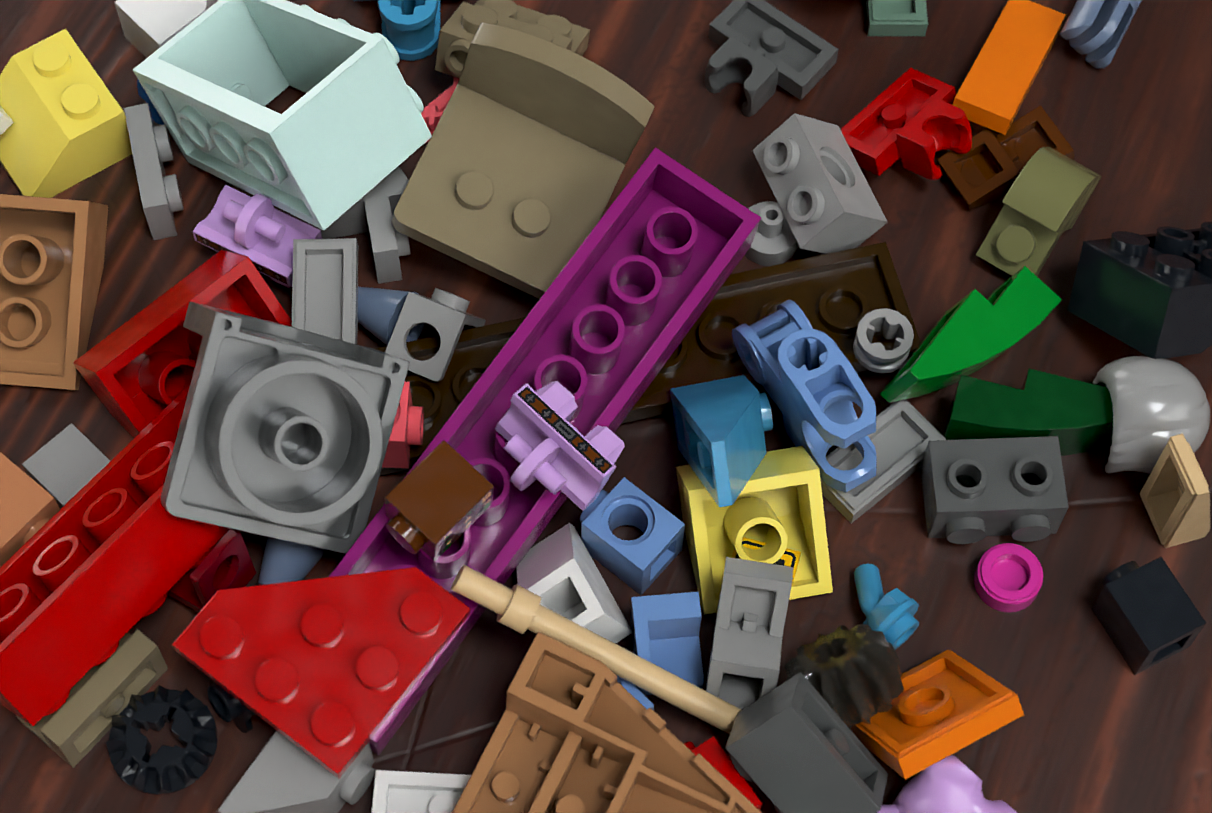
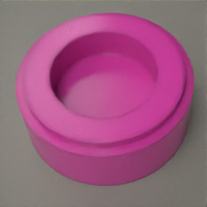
[974,543,1043,612]

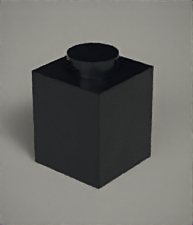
[1092,557,1206,675]

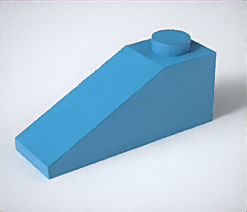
[670,375,773,508]

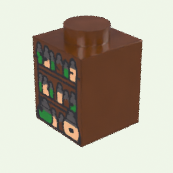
[385,440,494,561]

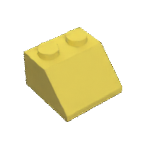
[0,28,132,198]
[676,446,833,615]

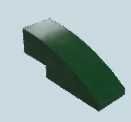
[944,368,1113,456]

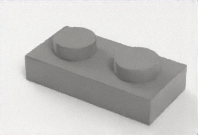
[124,103,184,241]

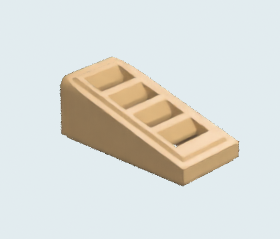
[1140,433,1210,548]

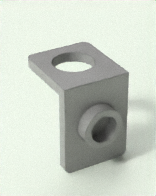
[385,288,486,381]

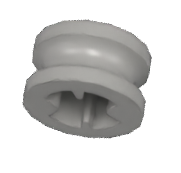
[853,308,914,373]

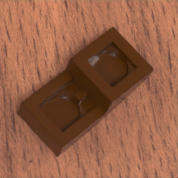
[937,105,1075,209]

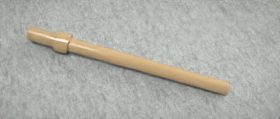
[451,565,742,734]

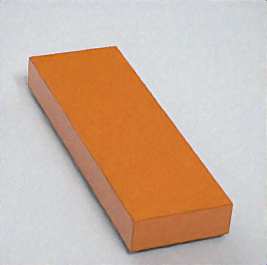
[953,0,1066,135]

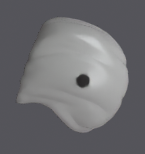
[1092,356,1210,474]

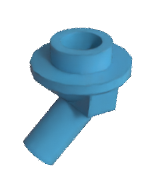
[854,563,919,651]

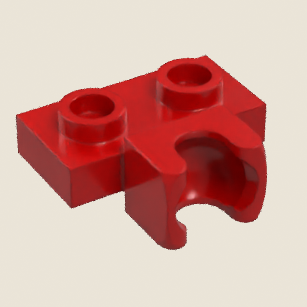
[840,68,972,180]

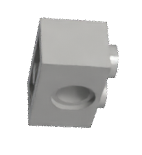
[752,113,888,254]

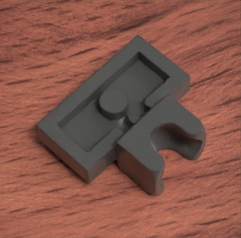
[705,0,838,117]

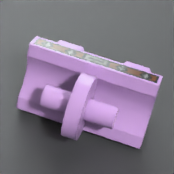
[192,185,322,288]
[495,381,625,511]

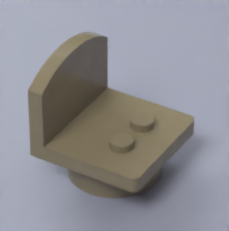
[392,22,655,299]

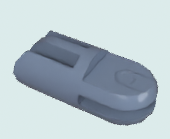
[1060,0,1142,68]

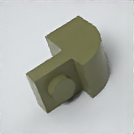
[976,147,1102,276]

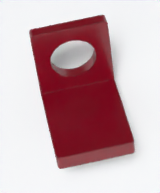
[168,528,256,613]

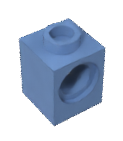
[580,477,685,595]

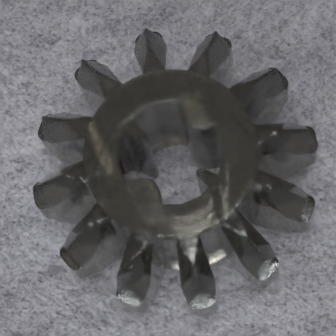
[784,624,904,729]

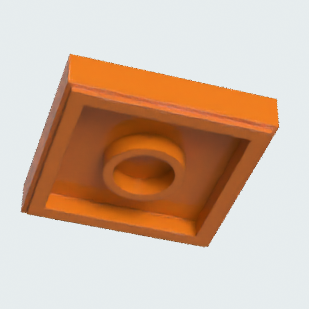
[837,650,1024,780]

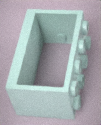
[133,0,432,230]

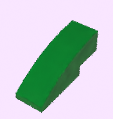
[880,266,1062,403]

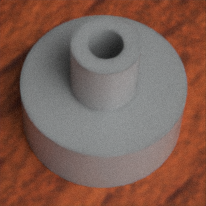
[745,201,798,266]

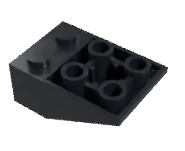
[1067,222,1212,359]

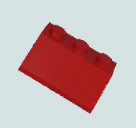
[73,250,292,438]

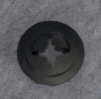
[105,685,218,794]

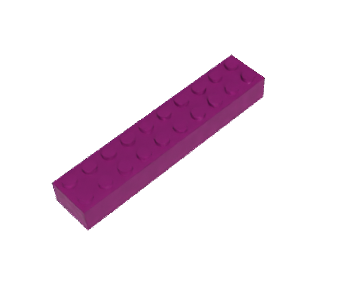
[329,147,761,756]

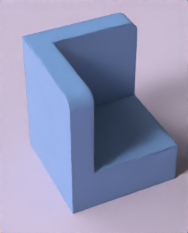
[630,592,704,695]

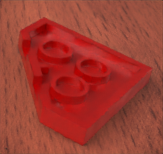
[172,567,471,779]

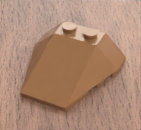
[452,632,762,813]

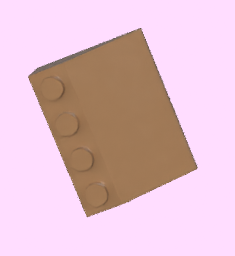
[0,194,108,390]

